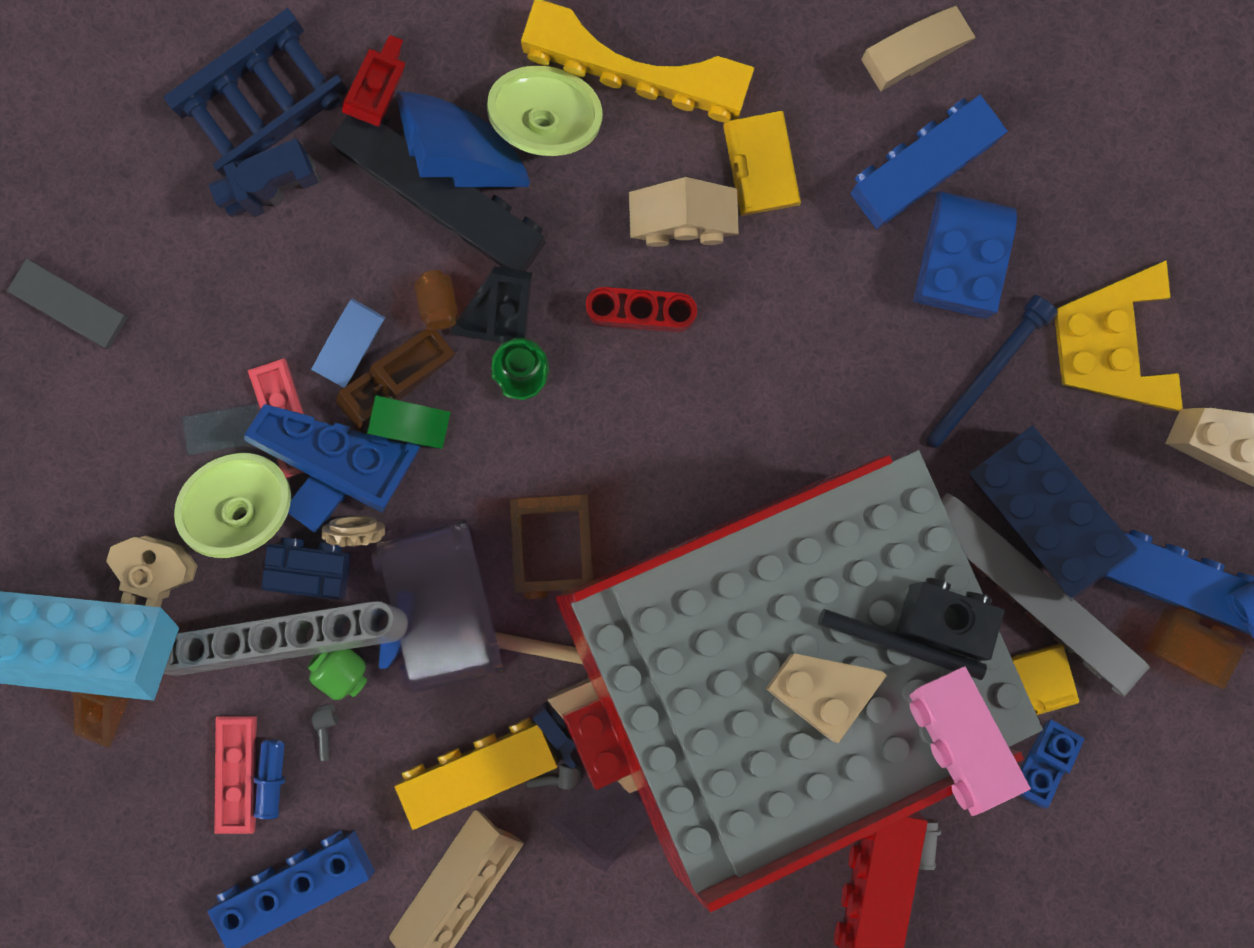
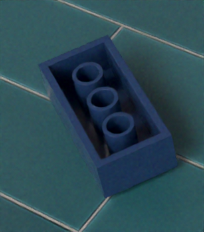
[969,425,1137,601]

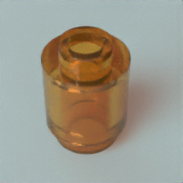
[414,270,458,330]

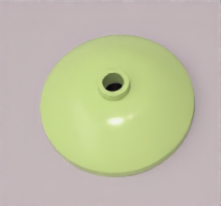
[487,66,603,156]
[174,453,291,558]

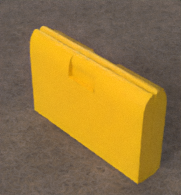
[723,111,801,216]
[1011,643,1079,715]

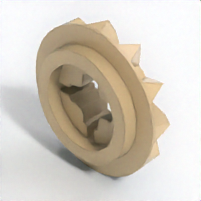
[321,516,385,547]

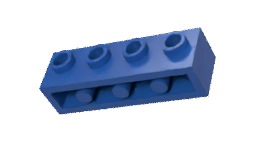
[850,94,1008,230]
[207,830,375,948]

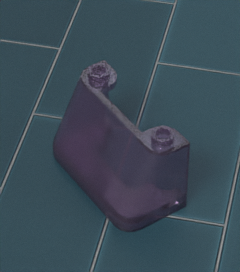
[371,519,505,693]

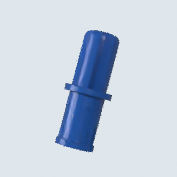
[254,739,285,819]

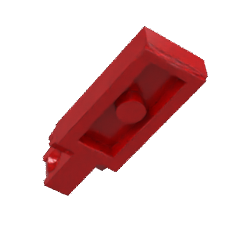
[342,34,405,127]

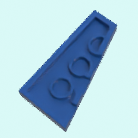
[244,404,421,513]

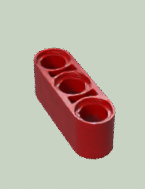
[586,287,697,332]

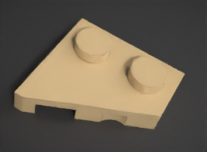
[765,653,887,743]

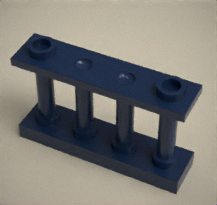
[163,7,348,177]

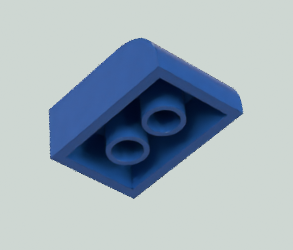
[913,191,1017,319]

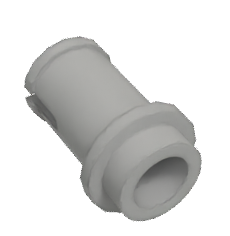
[919,818,942,870]

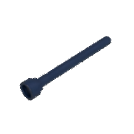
[927,295,1058,448]

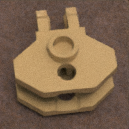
[106,535,197,607]

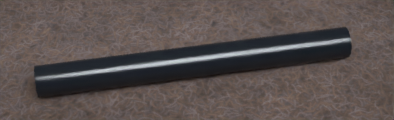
[818,608,987,680]

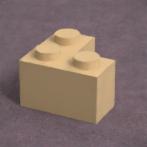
[629,177,739,247]

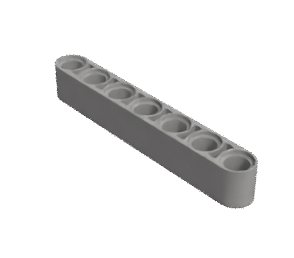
[941,493,1150,697]
[164,602,408,676]

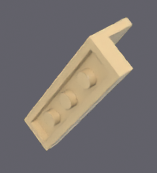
[389,810,524,948]

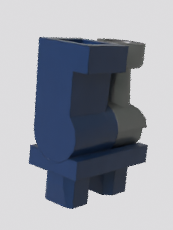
[208,138,322,217]

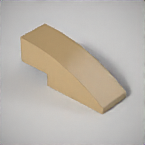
[861,6,976,92]

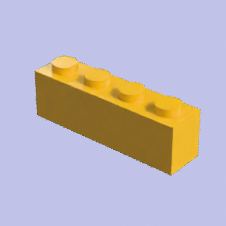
[394,717,559,830]

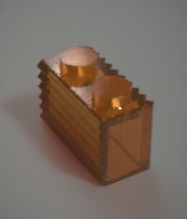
[1143,607,1245,689]

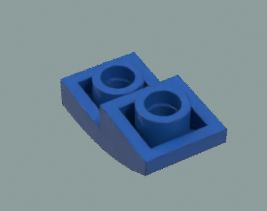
[1019,719,1085,808]

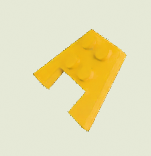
[1055,260,1183,412]

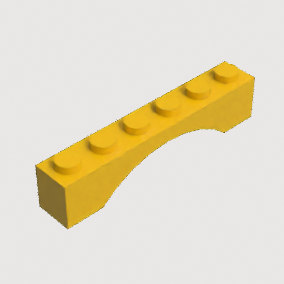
[521,0,754,123]

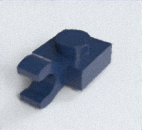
[533,702,576,769]

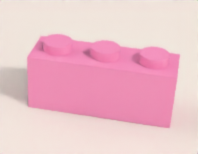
[909,666,1031,816]

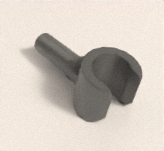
[312,704,338,761]
[527,764,581,789]

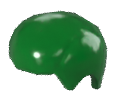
[491,337,549,400]

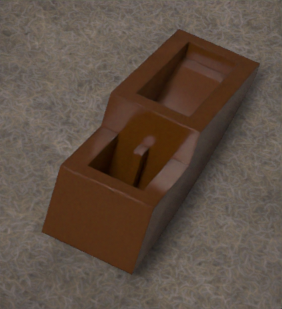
[336,325,455,431]

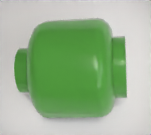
[307,649,367,701]

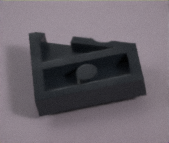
[451,266,532,343]

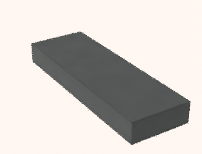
[7,258,128,349]

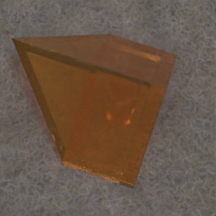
[71,692,130,748]

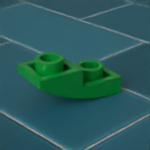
[367,395,451,449]

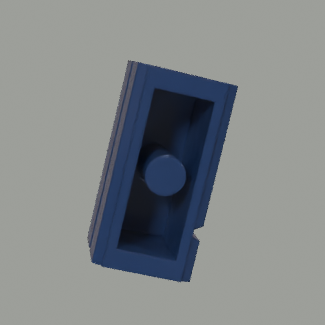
[261,537,351,600]

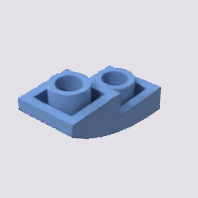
[311,298,386,388]

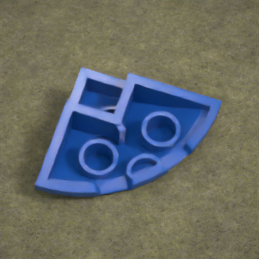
[396,91,530,187]

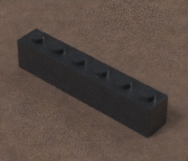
[329,115,546,271]

